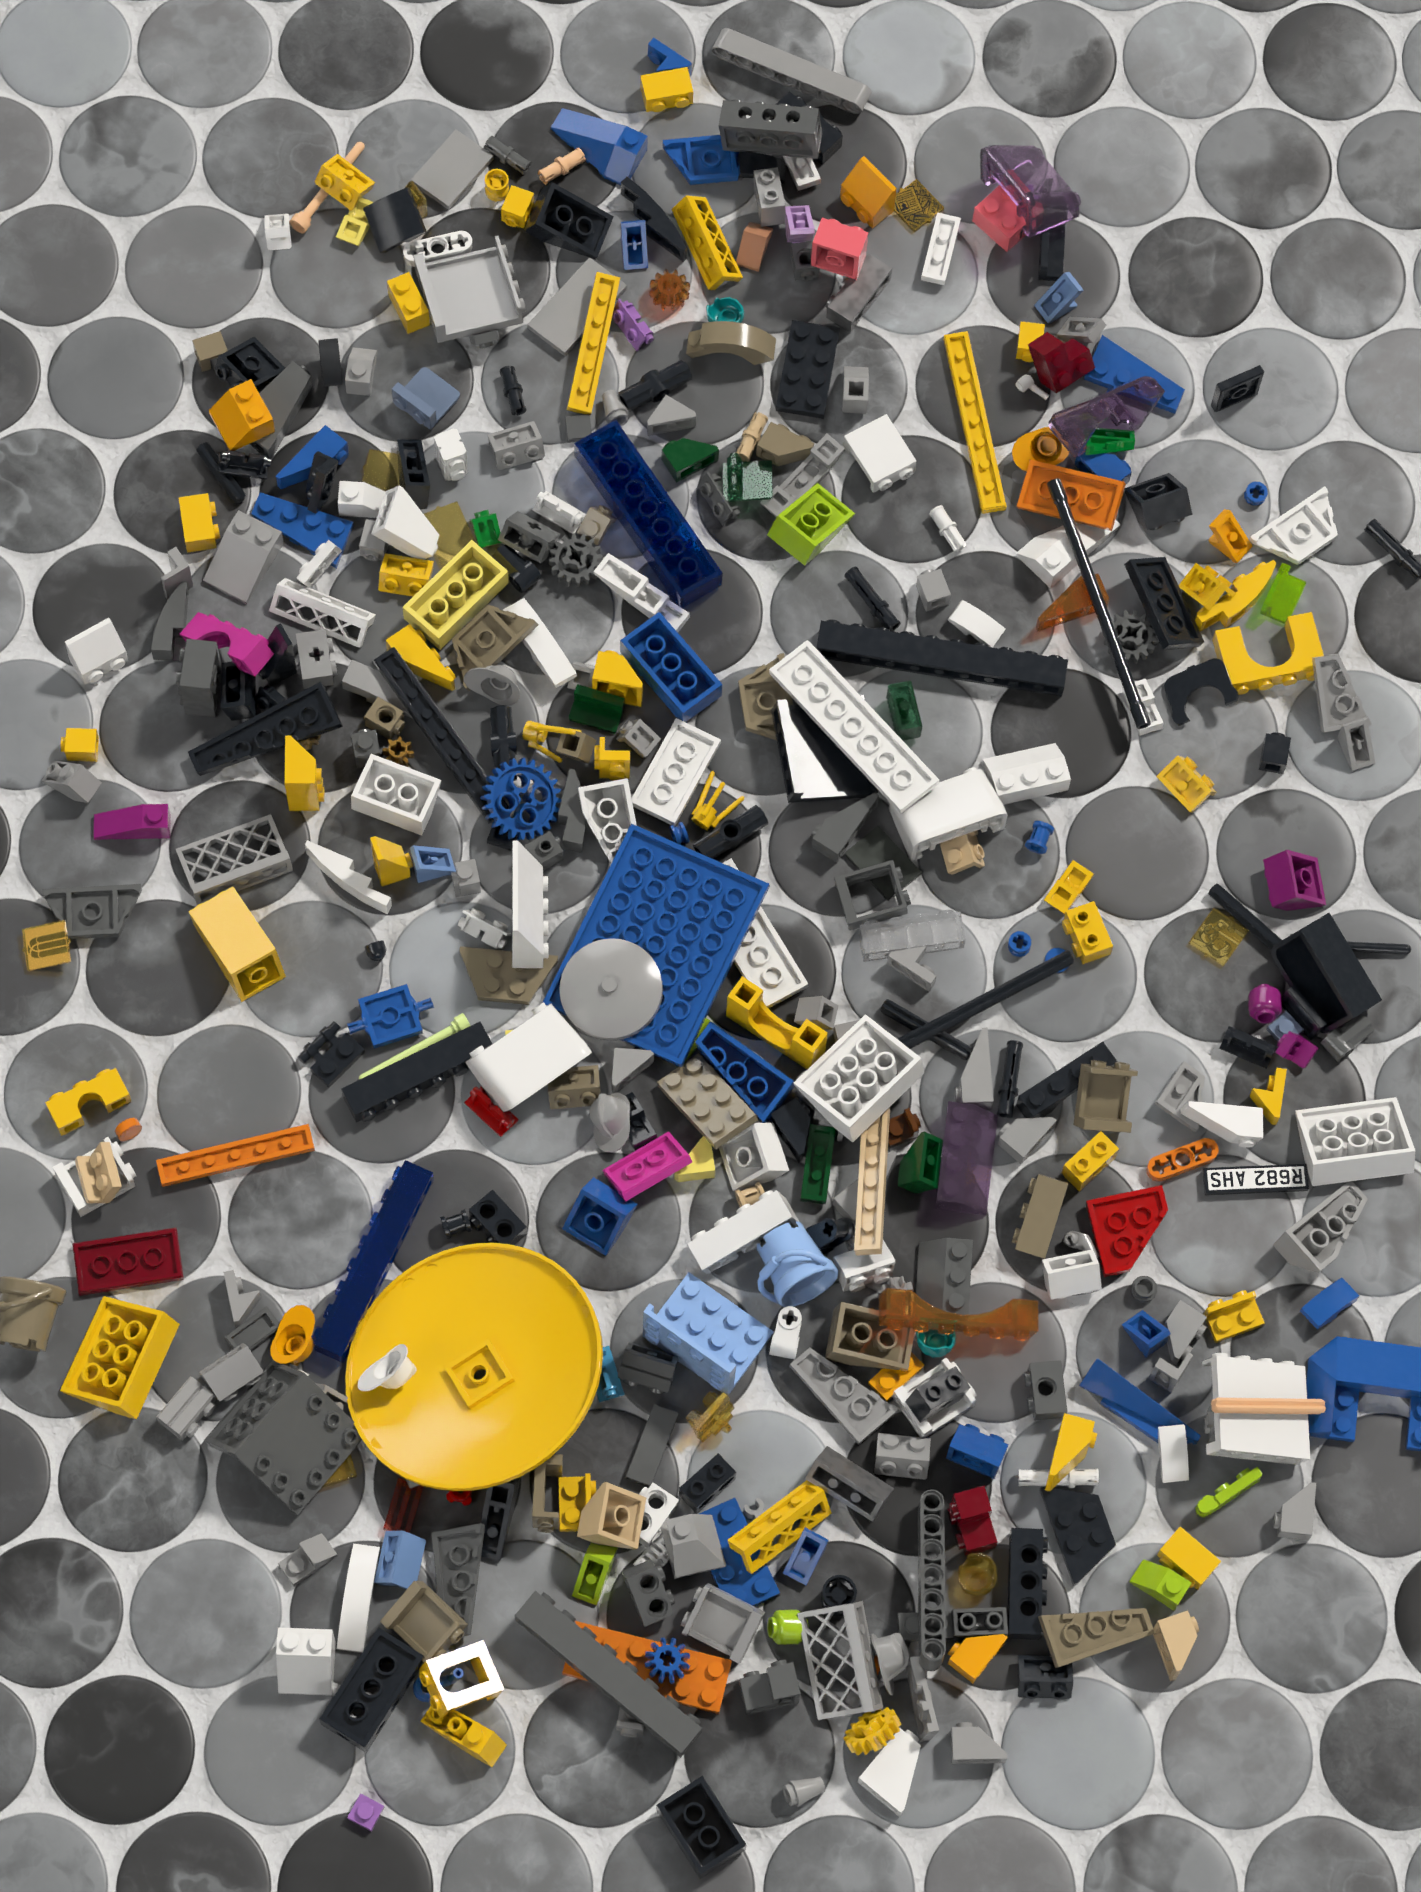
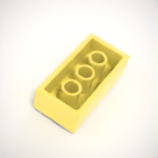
[403,540,509,650]

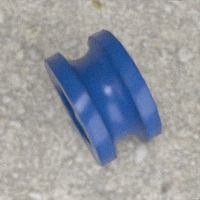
[1244,481,1268,506]
[669,822,689,844]
[1008,931,1031,957]

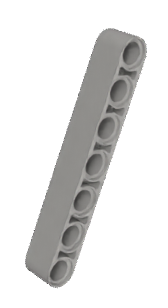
[712,28,872,114]

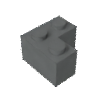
[739,1660,800,1715]

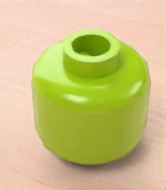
[767,1609,809,1645]

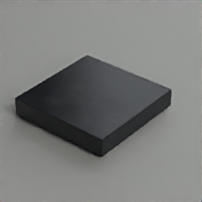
[1211,365,1264,412]

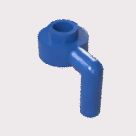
[413,1668,463,1702]

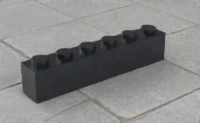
[341,1021,492,1123]

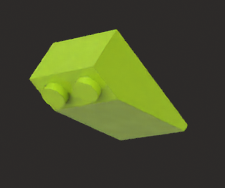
[767,483,855,566]

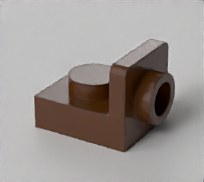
[888,1108,921,1149]

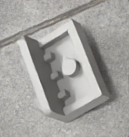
[874,1433,931,1480]

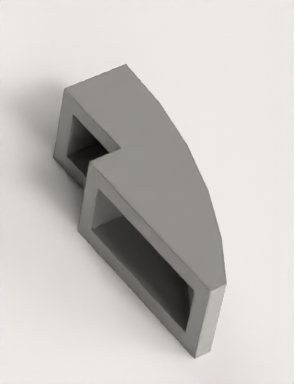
[342,660,413,719]

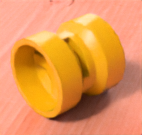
[485,169,509,202]

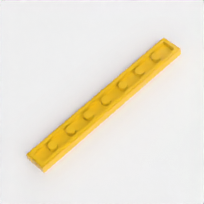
[943,331,1007,514]

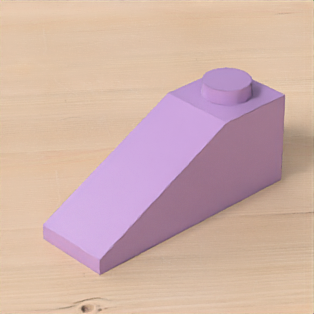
[785,205,815,243]

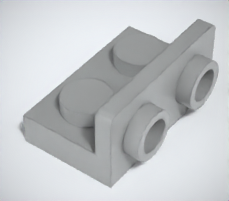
[487,421,545,470]

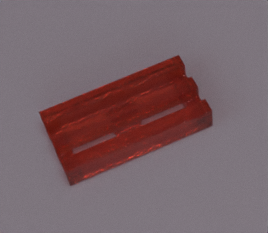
[383,1478,424,1533]

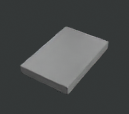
[411,129,494,210]

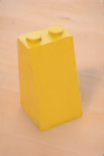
[188,887,286,1002]

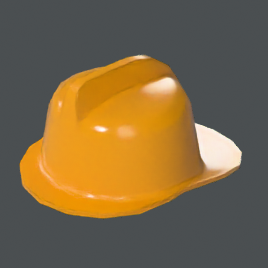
[1012,426,1071,471]
[270,1305,315,1366]

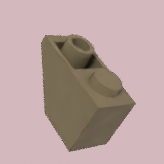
[756,422,814,466]

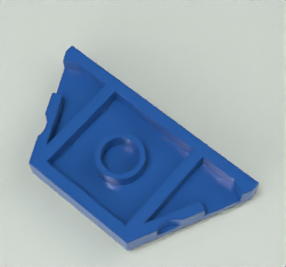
[662,135,739,185]

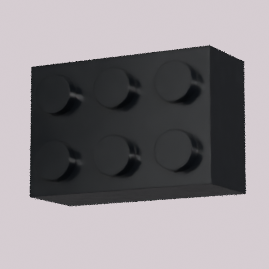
[656,1775,747,1879]

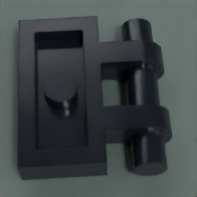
[297,1021,365,1088]

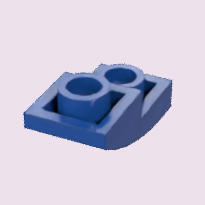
[1300,1278,1359,1330]

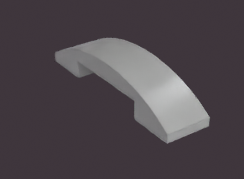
[760,433,845,517]

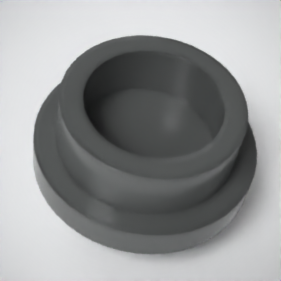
[1131,1276,1157,1302]

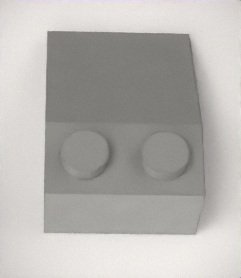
[203,510,284,604]

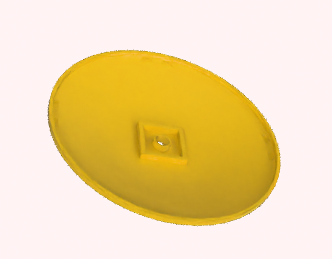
[345,1243,603,1491]

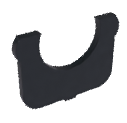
[1164,658,1239,726]

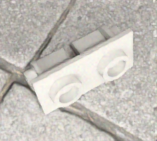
[532,491,586,534]
[458,908,512,949]

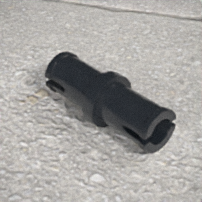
[499,366,527,416]

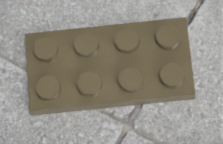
[657,1053,758,1149]

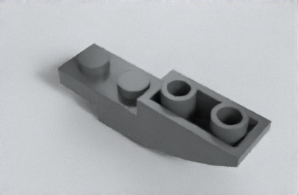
[897,1607,1008,1642]

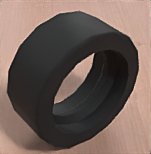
[318,338,343,387]

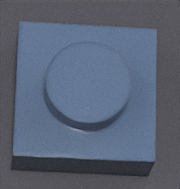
[1267,1011,1304,1042]

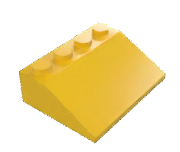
[60,1296,180,1420]

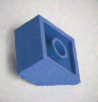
[562,1177,637,1256]
[946,1424,1009,1479]

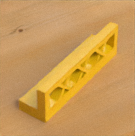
[671,195,743,290]
[727,1480,832,1574]

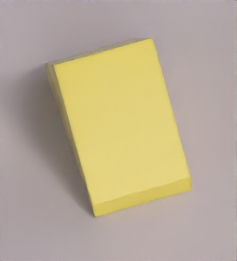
[674,1136,715,1182]

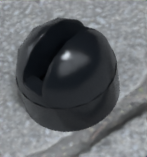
[364,940,387,961]

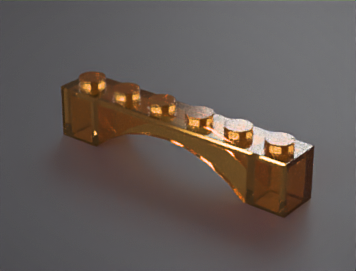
[879,1288,1038,1341]

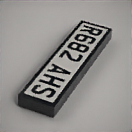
[1203,1164,1309,1195]

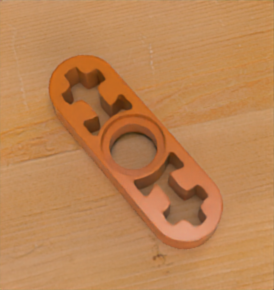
[1146,1138,1219,1182]

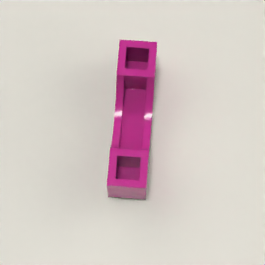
[180,612,274,676]

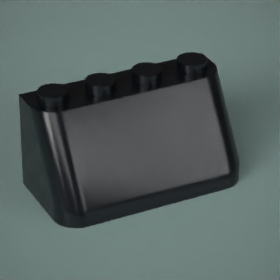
[1271,912,1382,1033]

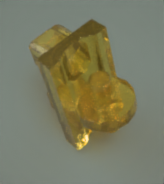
[686,1391,735,1442]

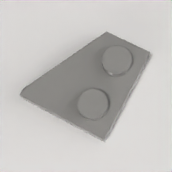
[1154,1061,1205,1133]

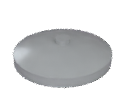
[560,939,663,1041]

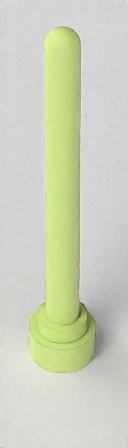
[359,1013,470,1080]

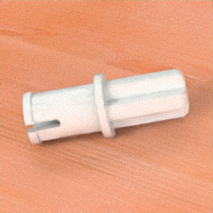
[929,505,966,552]

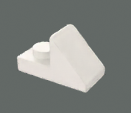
[265,214,292,250]

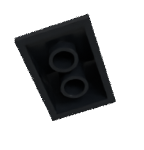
[524,182,614,259]

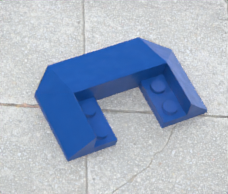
[1306,1336,1421,1452]

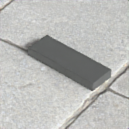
[626,1404,679,1487]

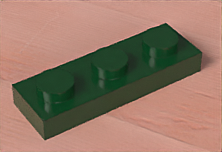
[800,1124,835,1204]

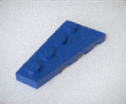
[1084,335,1185,414]
[251,492,354,569]

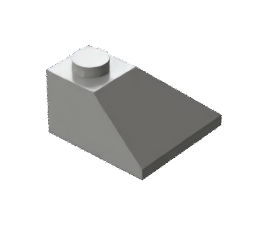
[661,1514,726,1579]

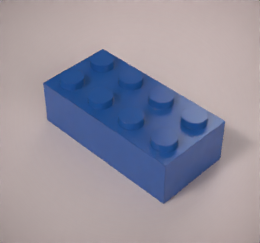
[620,612,722,722]

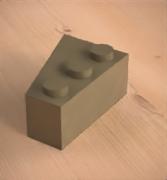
[1012,1174,1068,1259]

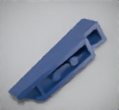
[1079,1358,1201,1444]

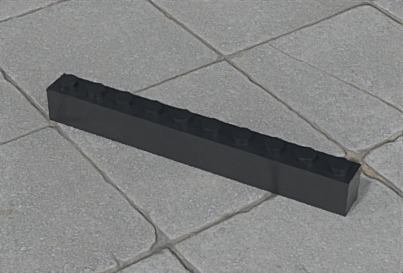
[816,620,1068,696]

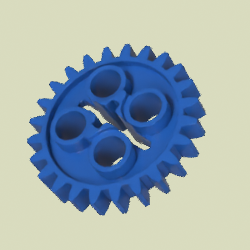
[481,758,562,841]

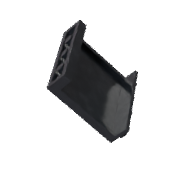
[771,695,879,803]

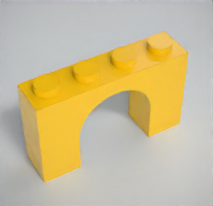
[1212,612,1324,695]
[726,976,828,1070]

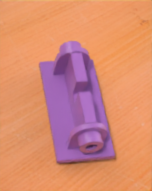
[612,299,654,352]

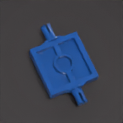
[347,984,434,1049]

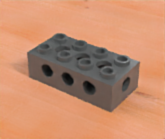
[718,99,822,159]

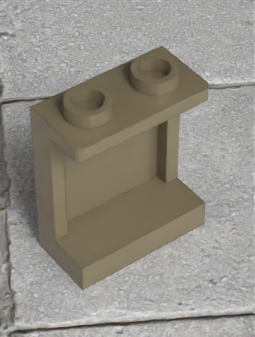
[1073,1060,1138,1133]
[532,1454,563,1533]
[380,1581,468,1663]

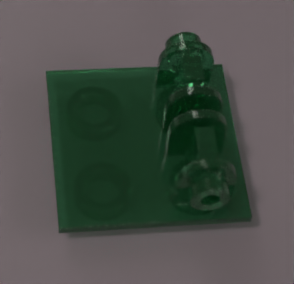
[723,453,773,502]

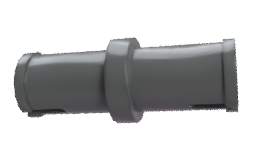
[484,136,532,175]

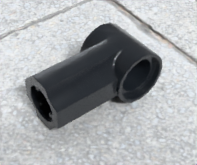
[492,544,541,593]

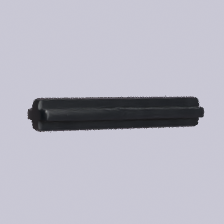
[1208,884,1282,950]
[880,999,973,1060]

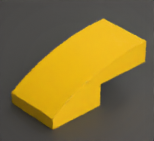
[1044,860,1094,914]

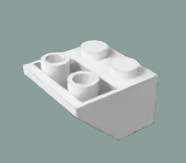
[833,1240,895,1293]

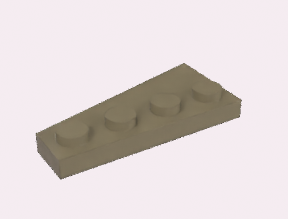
[1038,1608,1155,1668]

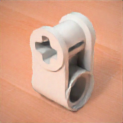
[769,1306,802,1360]

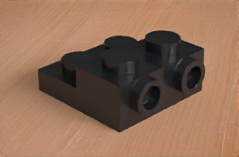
[215,336,285,393]

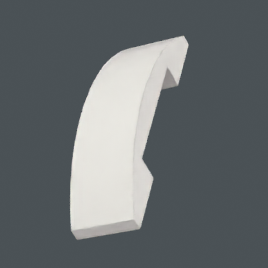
[337,1544,380,1653]

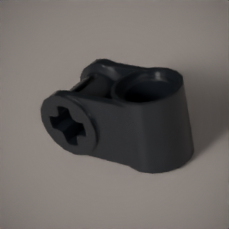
[806,1217,855,1254]

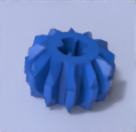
[645,1638,690,1684]

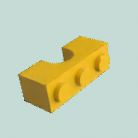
[45,1068,132,1136]

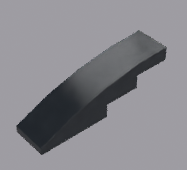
[621,176,687,262]

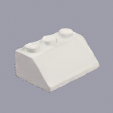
[982,743,1071,805]
[351,754,441,835]

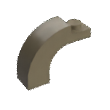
[686,321,776,365]

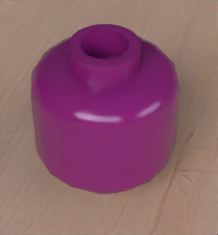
[1248,984,1282,1024]

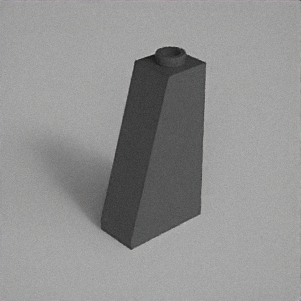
[250,361,312,459]

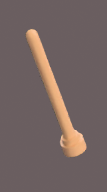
[289,142,365,234]

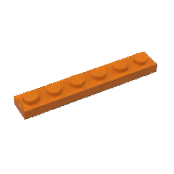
[156,1124,315,1187]

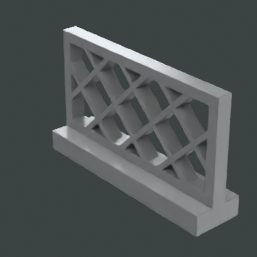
[175,814,293,905]
[797,1601,883,1720]

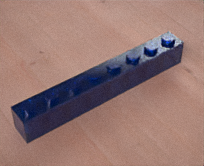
[312,1160,434,1363]

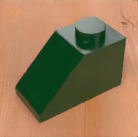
[661,438,719,483]
[898,1131,943,1194]

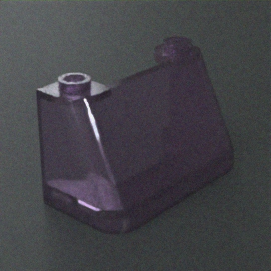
[980,145,1081,238]
[1048,376,1165,458]

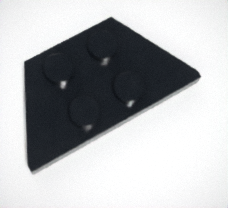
[1040,1487,1116,1586]

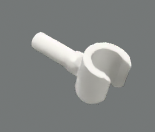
[1015,375,1049,400]

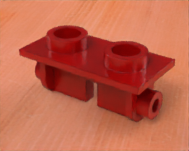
[464,1086,519,1137]

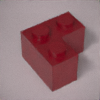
[1028,332,1095,394]
[947,1486,998,1556]

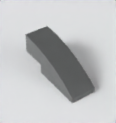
[151,582,189,660]
[558,769,585,853]

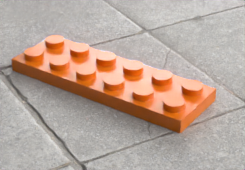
[562,1621,732,1714]

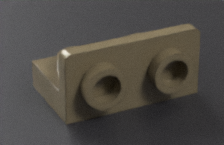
[548,1065,601,1110]

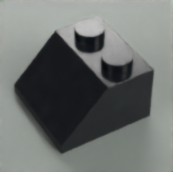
[1124,473,1193,530]

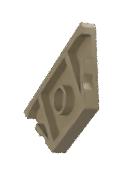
[452,605,539,691]
[738,653,793,740]
[460,946,558,1005]

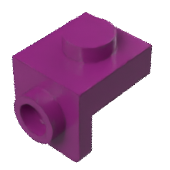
[1275,1031,1318,1068]

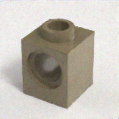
[364,697,405,740]

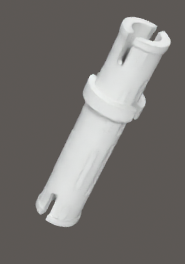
[1018,1468,1099,1488]

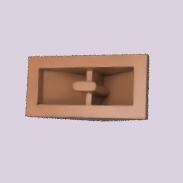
[736,222,773,272]

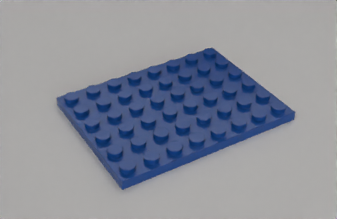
[542,823,770,1067]

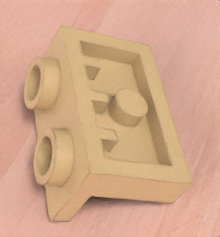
[75,1142,122,1203]

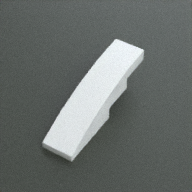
[594,553,690,632]
[503,598,577,688]
[305,840,392,915]

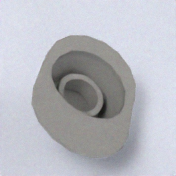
[464,665,520,705]
[589,1093,630,1153]
[871,1633,910,1696]

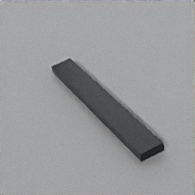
[373,647,509,824]

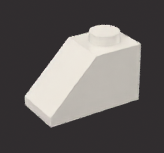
[338,481,386,518]

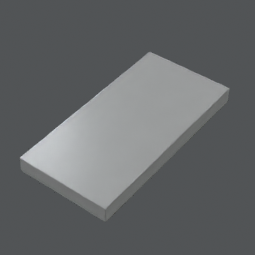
[527,257,627,356]

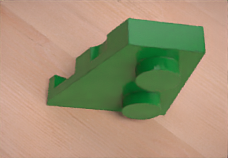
[1084,427,1135,455]

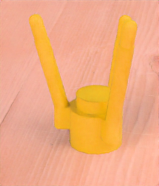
[522,720,582,763]
[691,771,744,830]

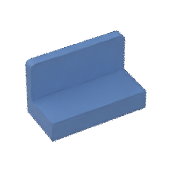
[374,1531,426,1590]

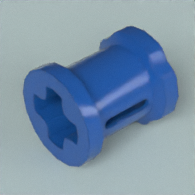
[1025,821,1054,854]

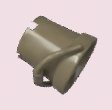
[0,1276,67,1352]

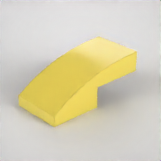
[336,197,373,246]

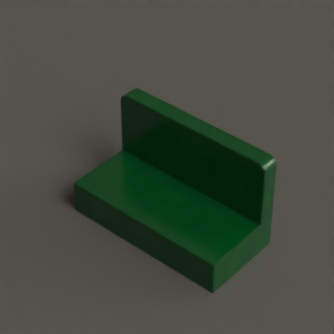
[569,684,625,734]

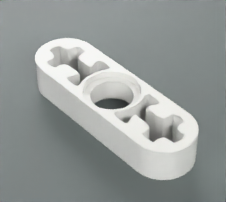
[403,231,472,267]

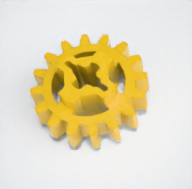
[843,1707,901,1755]

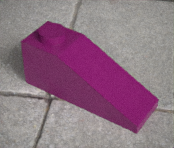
[94,804,171,840]

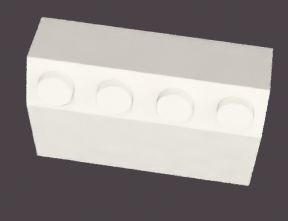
[512,841,548,968]
[794,1014,924,1142]
[1295,1097,1415,1186]

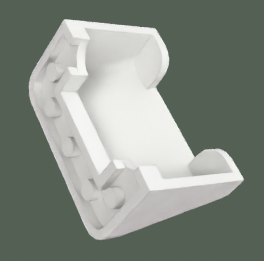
[889,767,1008,861]
[465,1002,592,1112]

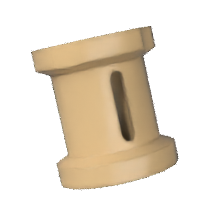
[734,1181,765,1207]

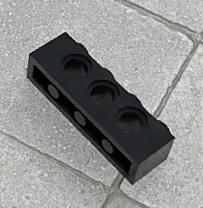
[1007,1528,1048,1640]

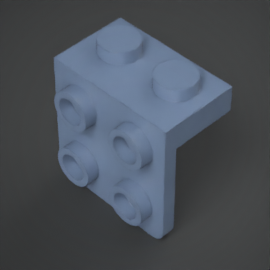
[392,367,460,430]

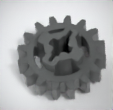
[549,533,603,588]
[1103,610,1158,664]

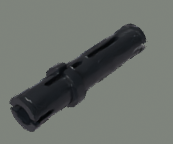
[1364,519,1421,581]
[844,566,901,632]
[997,1040,1023,1118]

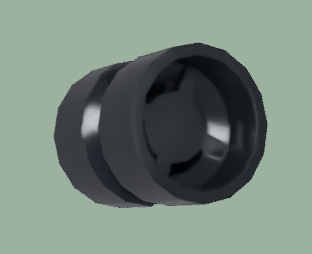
[821,1575,857,1617]

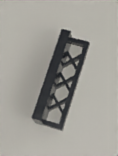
[1038,180,1067,281]

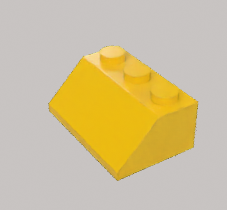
[285,736,325,811]

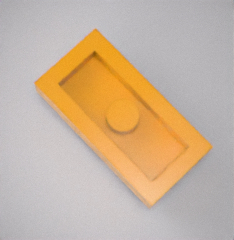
[868,1352,924,1402]

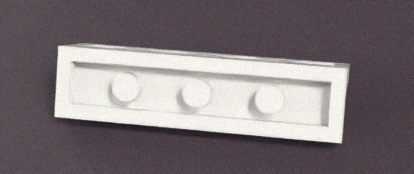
[269,578,376,648]

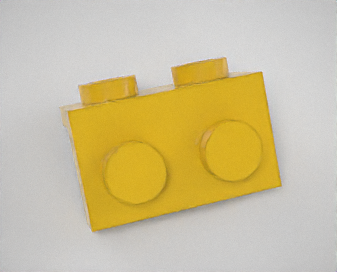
[594,737,630,781]

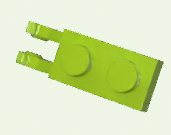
[1195,1467,1262,1518]

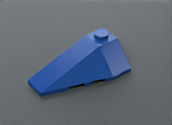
[551,108,648,186]

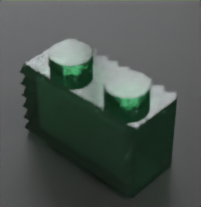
[886,681,923,741]

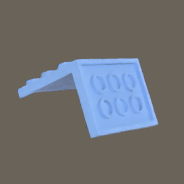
[642,1272,774,1396]

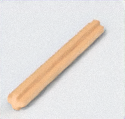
[1211,1397,1326,1414]

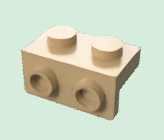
[940,830,985,875]

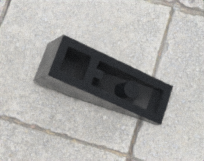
[397,439,430,509]
[258,623,297,686]
[481,1477,521,1561]

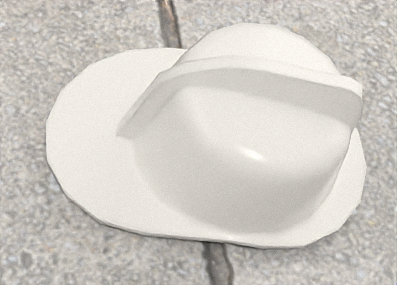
[358,1344,417,1392]

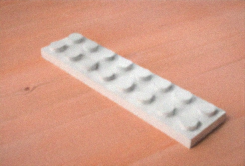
[769,640,939,814]

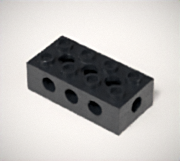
[319,1627,424,1753]

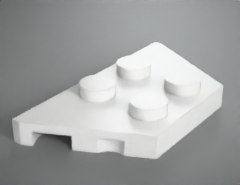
[1249,486,1338,565]

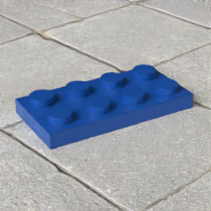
[699,1498,780,1607]

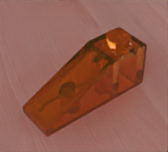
[1036,573,1109,632]

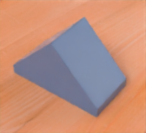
[410,845,456,883]

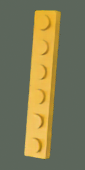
[566,272,620,415]

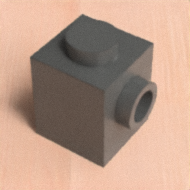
[351,729,381,768]
[524,831,565,871]

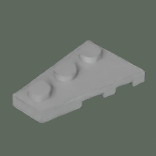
[1312,654,1372,732]
[906,1656,939,1742]

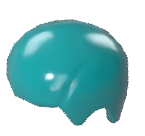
[706,297,744,323]
[916,1319,956,1358]

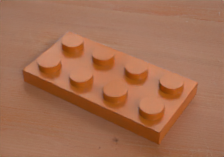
[1017,460,1126,531]

